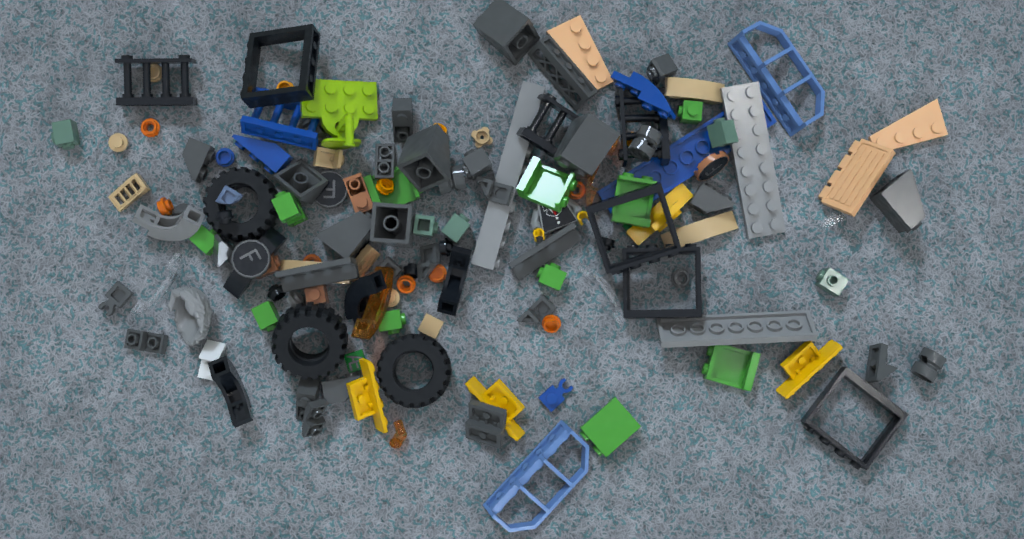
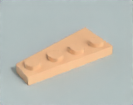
[546,15,614,90]
[868,99,948,150]

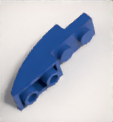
[611,71,676,120]

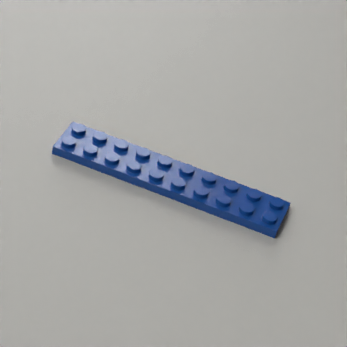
[597,100,777,224]

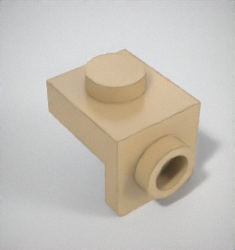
[313,147,344,170]

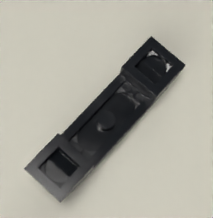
[223,227,287,299]

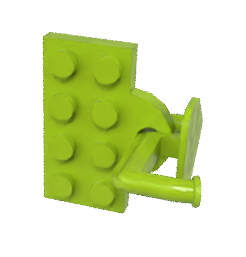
[300,79,378,150]

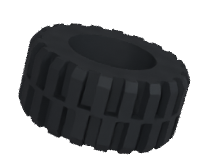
[203,167,279,242]
[271,302,348,380]
[376,334,452,408]

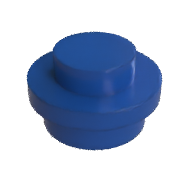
[215,148,235,167]

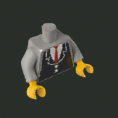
[531,198,589,242]

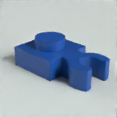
[538,378,573,412]

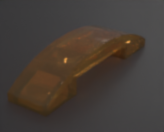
[585,136,620,205]
[351,266,394,340]

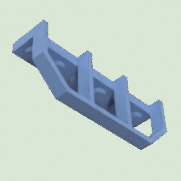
[727,21,825,137]
[483,420,589,532]

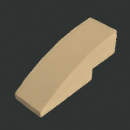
[664,77,725,105]

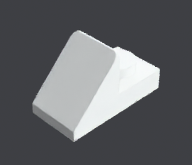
[197,339,226,380]

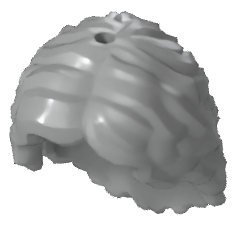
[168,287,212,346]

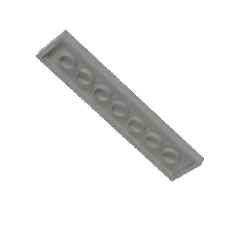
[720,81,786,239]
[656,310,818,348]

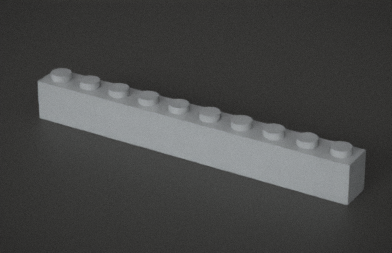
[471,81,547,271]

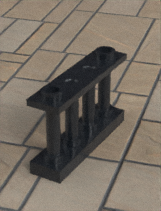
[115,55,197,106]
[615,87,670,167]
[516,93,579,158]

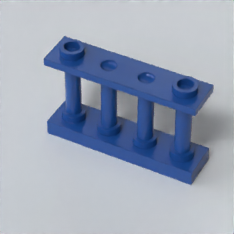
[240,87,320,151]

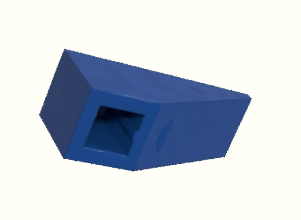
[232,135,294,175]

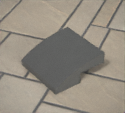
[465,399,507,449]

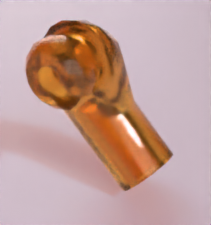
[389,419,407,448]

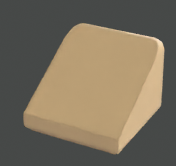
[418,313,444,339]

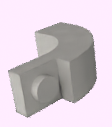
[132,204,205,241]

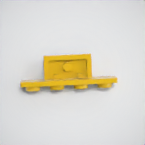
[626,183,693,246]
[776,339,843,399]
[346,358,388,433]
[465,376,525,441]

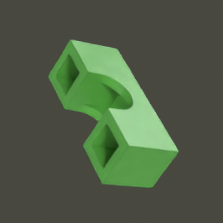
[271,191,308,227]

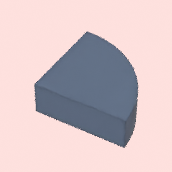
[215,185,244,205]

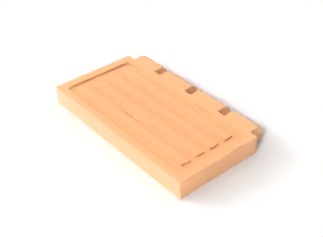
[818,139,896,217]

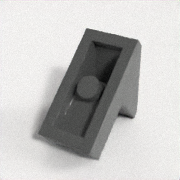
[213,233,234,268]
[865,343,897,383]

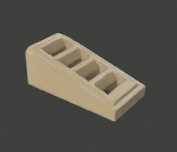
[108,173,151,212]

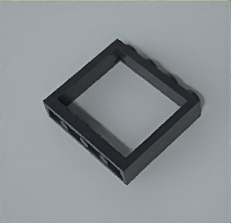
[240,24,321,108]
[585,182,682,275]
[622,243,702,319]
[800,366,909,470]

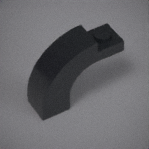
[437,245,472,316]
[344,269,387,337]
[208,356,253,428]

